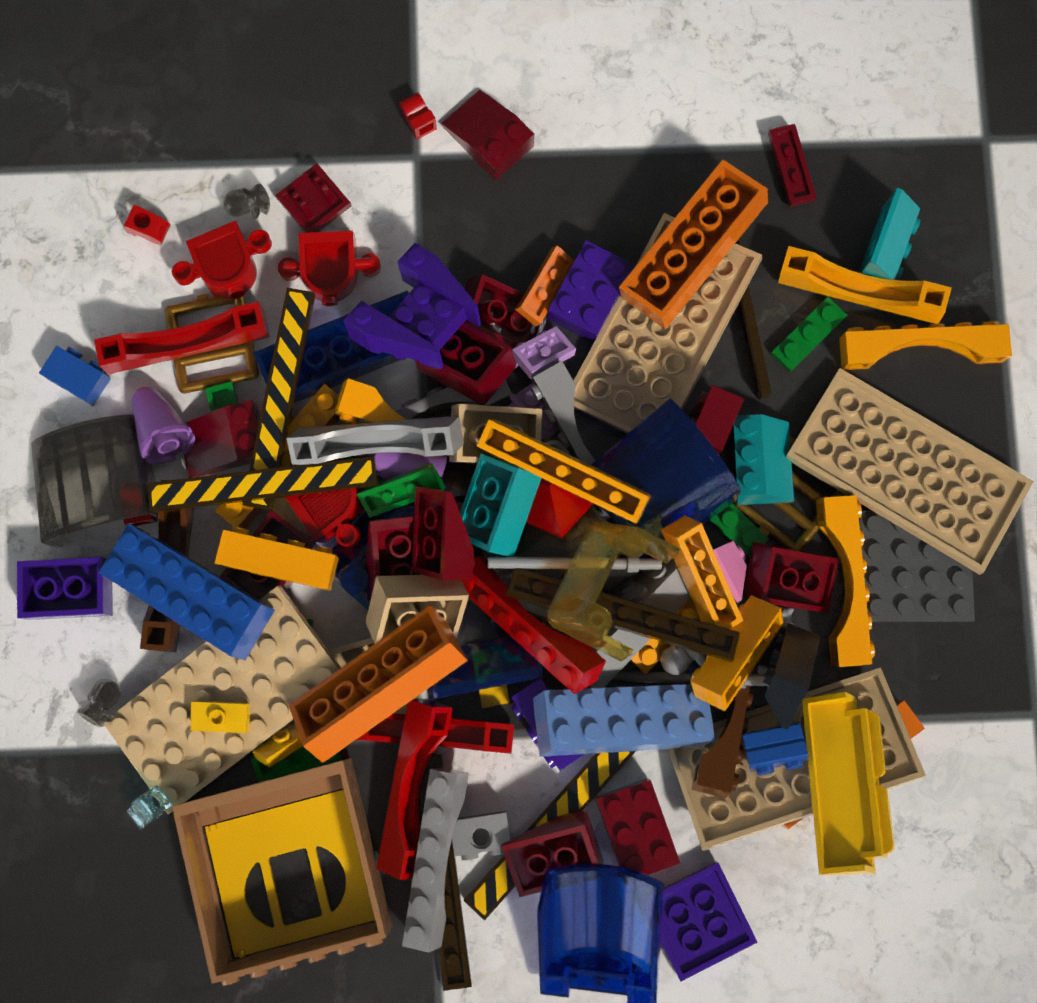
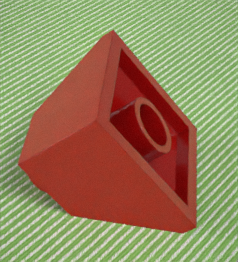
[526,478,594,538]

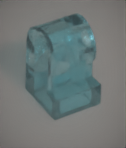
[126,785,172,830]

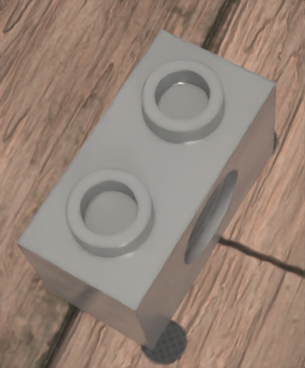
[452,810,511,860]

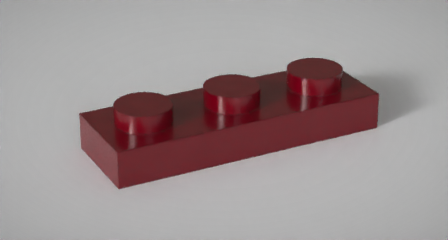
[768,124,817,208]

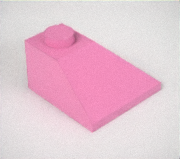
[713,541,746,603]

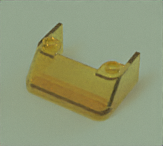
[547,522,680,662]

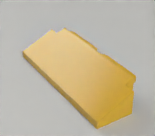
[802,692,895,876]

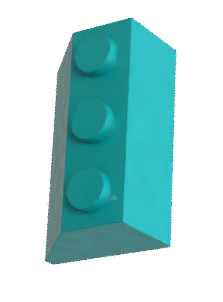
[859,188,921,280]
[733,414,794,505]
[460,454,541,557]

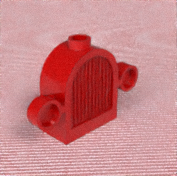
[171,220,272,299]
[278,231,381,306]
[285,462,364,547]

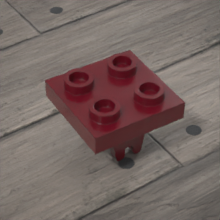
[275,163,352,233]

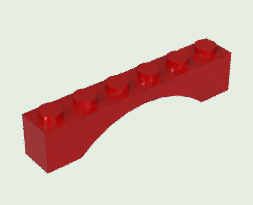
[94,302,270,374]
[461,554,606,694]
[376,699,453,880]
[356,713,514,754]

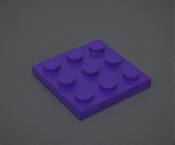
[640,861,758,982]

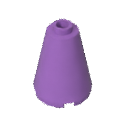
[131,387,195,464]
[366,452,447,480]

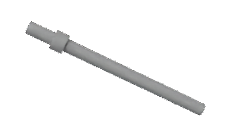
[487,555,662,573]
[610,671,767,689]

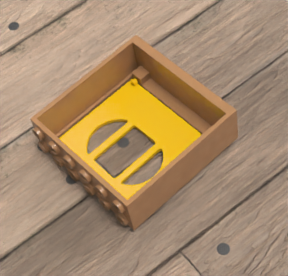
[172,758,393,986]

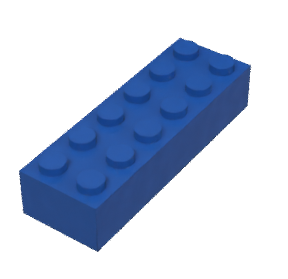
[99,523,275,660]

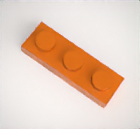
[515,245,575,326]

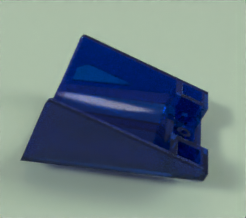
[591,398,741,558]
[537,864,664,1003]

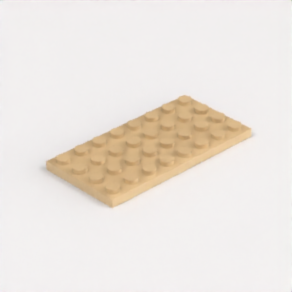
[574,213,762,449]
[786,368,1034,575]
[102,585,341,815]
[668,667,926,851]

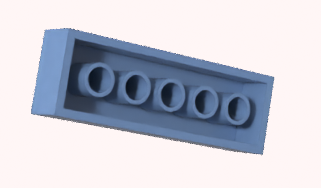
[533,684,715,757]

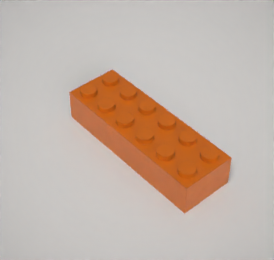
[619,160,768,330]
[289,605,467,762]

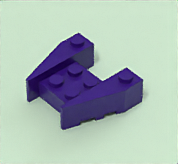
[343,243,481,369]

